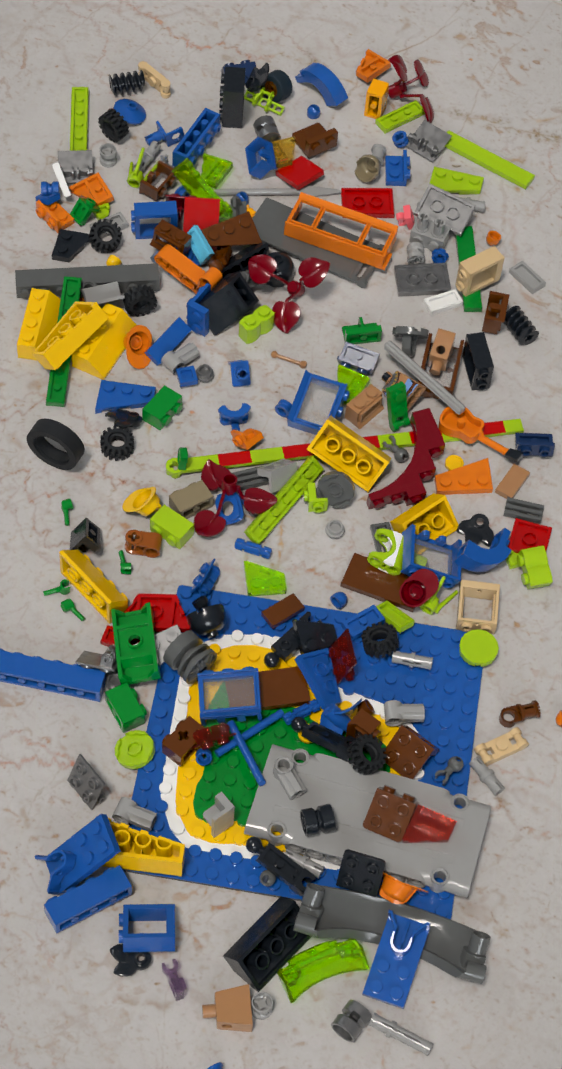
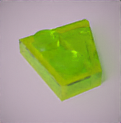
[201,153,233,189]
[337,364,370,405]
[244,561,287,596]

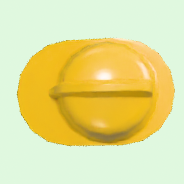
[122,487,162,516]

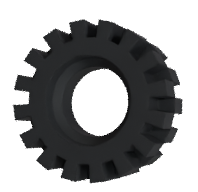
[98,109,129,142]
[89,219,122,253]
[123,285,157,317]
[100,426,134,461]
[361,622,399,658]
[347,734,387,775]

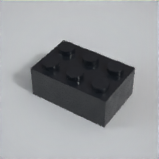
[219,67,246,129]

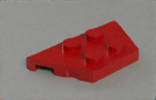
[124,594,191,632]

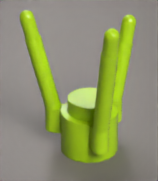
[126,147,158,188]
[420,576,458,615]

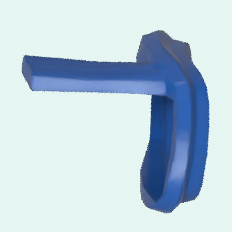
[215,492,245,526]

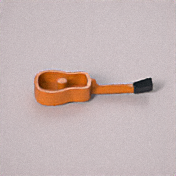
[438,406,523,462]

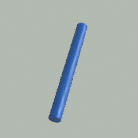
[214,709,284,758]
[227,720,266,786]

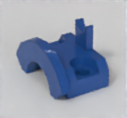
[218,403,251,431]

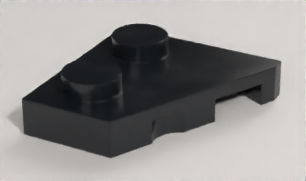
[52,229,90,263]
[292,619,338,655]

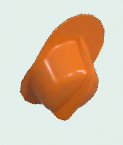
[123,325,152,369]
[379,872,428,904]

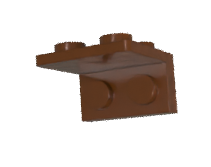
[383,725,440,780]

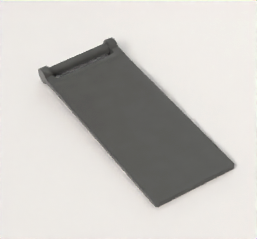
[252,198,384,288]

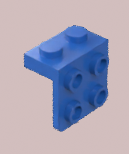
[186,283,211,337]

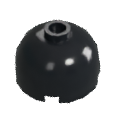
[266,252,295,287]
[186,604,227,639]

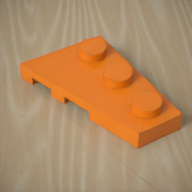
[434,458,493,495]

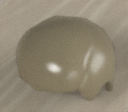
[354,154,381,182]

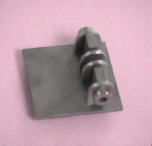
[406,120,452,162]
[58,150,93,184]
[75,645,117,673]
[67,754,105,810]

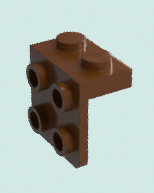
[292,123,338,158]
[363,785,419,842]

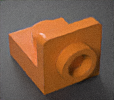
[231,428,264,450]

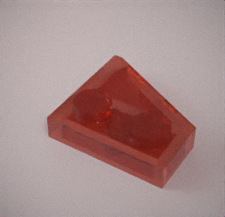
[402,804,457,843]

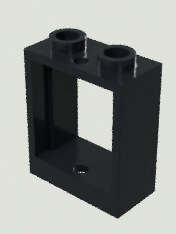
[462,332,494,391]

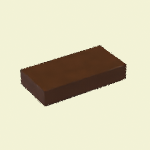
[261,593,305,629]

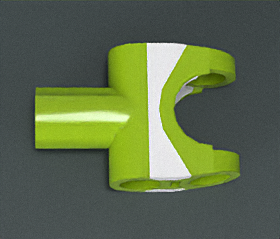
[367,528,427,575]

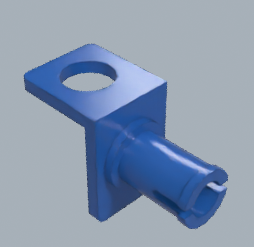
[144,121,185,147]
[228,359,251,387]

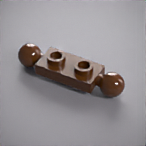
[208,246,232,272]

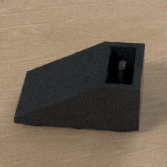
[198,272,259,336]

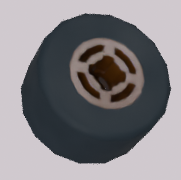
[261,70,292,103]

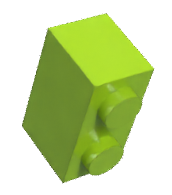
[150,504,194,549]

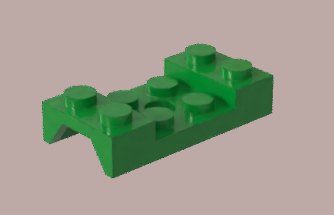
[111,602,161,685]

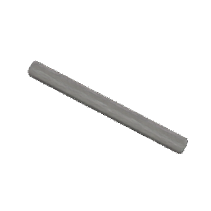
[384,341,466,415]

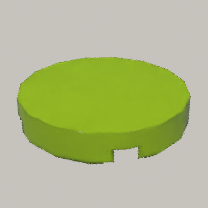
[459,629,499,667]
[114,730,155,769]

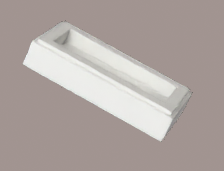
[52,161,71,197]
[423,289,463,315]

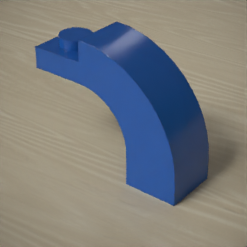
[295,63,348,106]
[454,528,511,572]

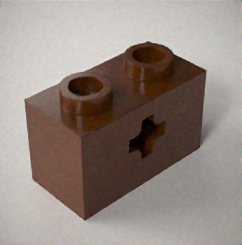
[162,716,208,767]

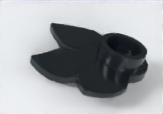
[246,62,269,93]
[105,409,142,427]
[457,514,494,547]
[110,944,152,977]

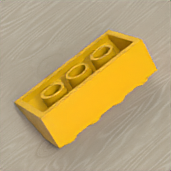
[17,288,61,361]
[71,302,136,380]
[307,415,391,492]
[59,550,128,624]

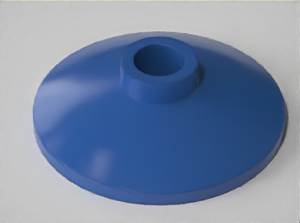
[113,99,146,124]

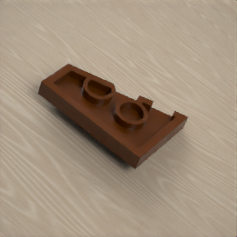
[201,211,262,247]

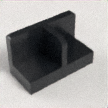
[70,518,100,553]

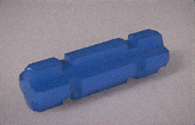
[235,538,272,559]
[283,699,320,725]

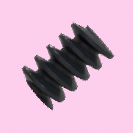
[109,70,145,95]
[503,306,539,345]

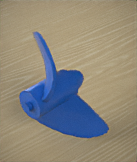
[320,699,362,753]

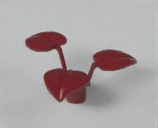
[388,55,434,123]
[248,254,330,334]
[193,459,278,537]

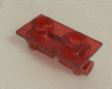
[193,723,236,750]

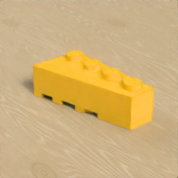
[32,301,109,370]
[102,818,185,876]

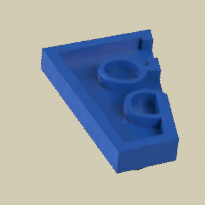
[95,380,156,414]
[294,648,341,710]

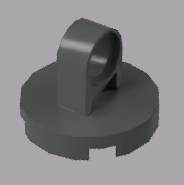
[392,326,429,357]
[316,471,355,508]

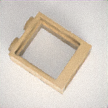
[455,246,505,297]
[456,579,500,634]

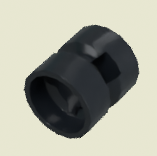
[300,804,336,836]

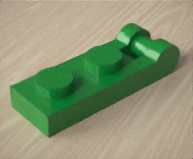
[386,381,410,432]

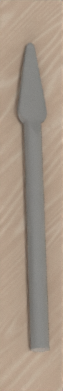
[215,186,340,197]

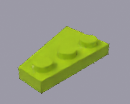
[430,166,484,195]

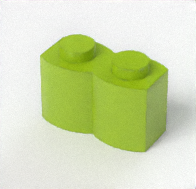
[238,305,275,344]
[517,545,553,590]

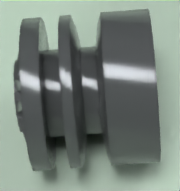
[163,630,217,684]

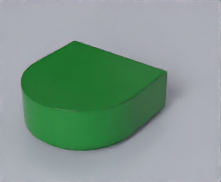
[177,447,188,470]

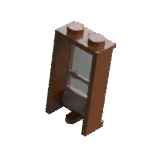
[418,333,464,401]

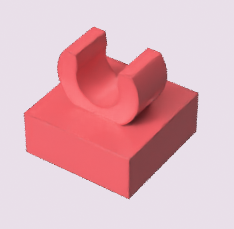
[396,204,415,230]

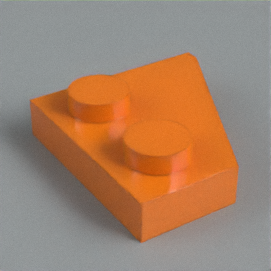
[356,49,391,83]
[69,173,114,206]

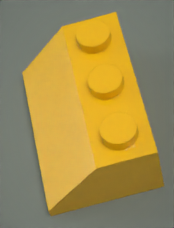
[390,493,458,555]

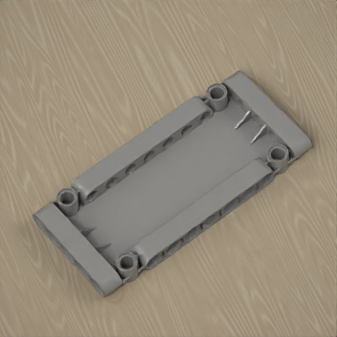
[244,744,491,898]

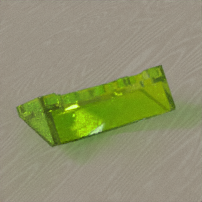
[172,157,233,220]
[277,938,369,1003]

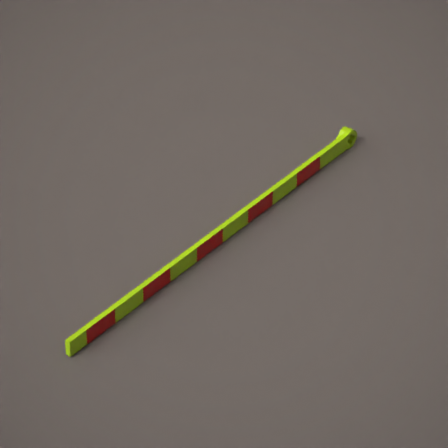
[166,419,524,478]

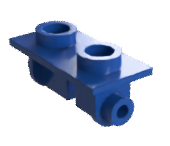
[190,559,220,596]

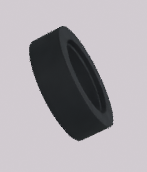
[26,418,85,470]

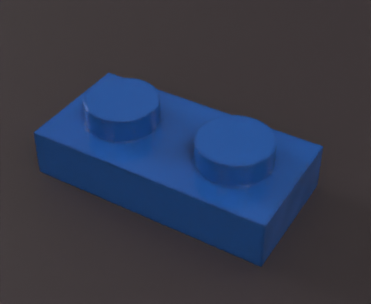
[341,605,385,641]

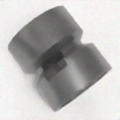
[253,115,281,147]
[331,1000,372,1042]

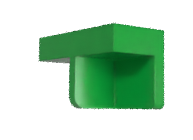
[342,317,382,345]

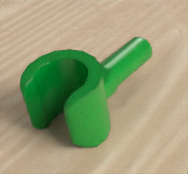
[61,499,73,526]
[118,550,131,574]
[43,579,71,596]
[61,599,85,621]

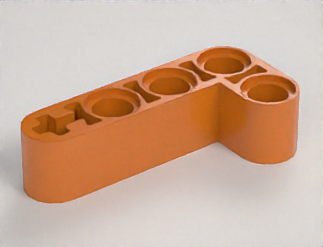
[154,244,223,294]

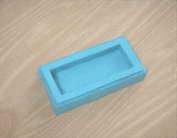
[187,225,215,265]

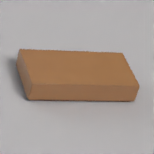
[495,464,530,499]

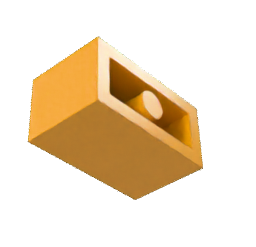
[364,78,389,119]

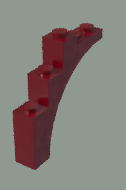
[366,408,445,509]

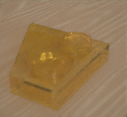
[271,137,295,168]

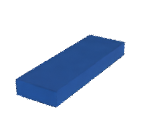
[145,317,192,366]

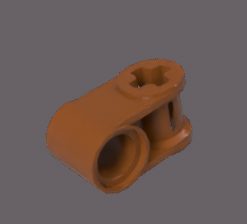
[125,530,163,558]

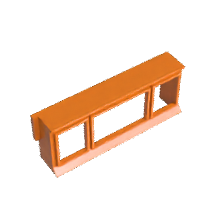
[284,192,398,271]

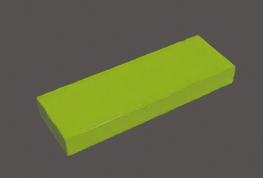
[375,100,425,134]

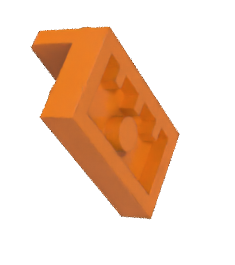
[35,200,74,233]

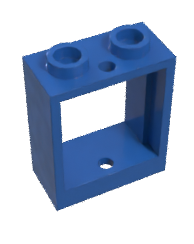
[131,201,178,239]
[119,904,175,952]

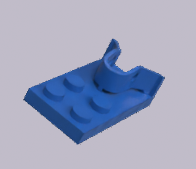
[35,814,121,895]
[362,909,431,1009]

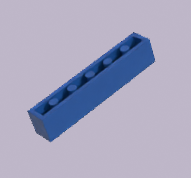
[0,648,106,702]

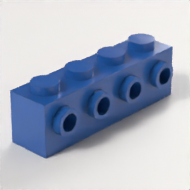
[172,108,221,172]
[44,865,132,934]

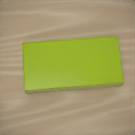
[376,601,415,633]

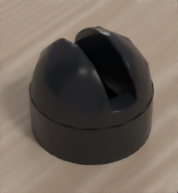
[192,595,209,611]

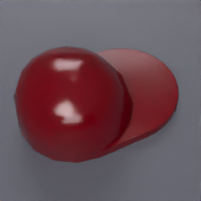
[399,569,439,608]

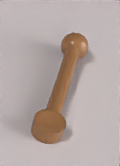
[271,351,307,369]

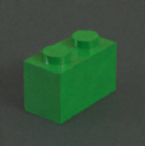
[142,385,183,430]
[105,682,147,733]

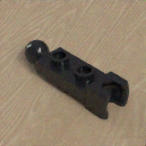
[264,611,322,668]
[291,716,356,762]
[246,837,316,896]

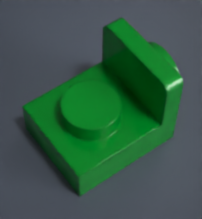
[70,198,100,226]

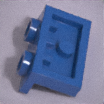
[385,150,410,186]

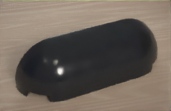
[221,242,269,277]

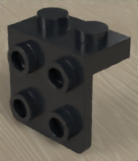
[336,849,386,898]

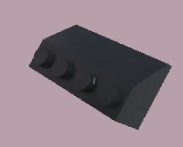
[223,896,312,992]

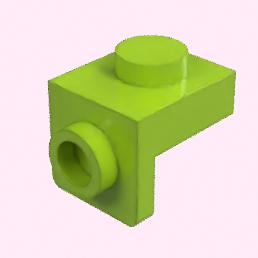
[303,482,328,513]

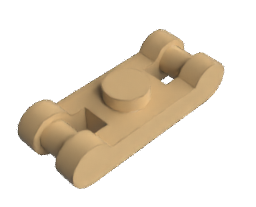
[138,61,171,99]
[474,727,529,766]

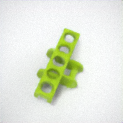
[244,87,285,116]

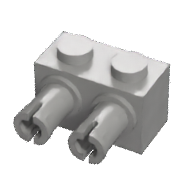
[409,212,451,251]

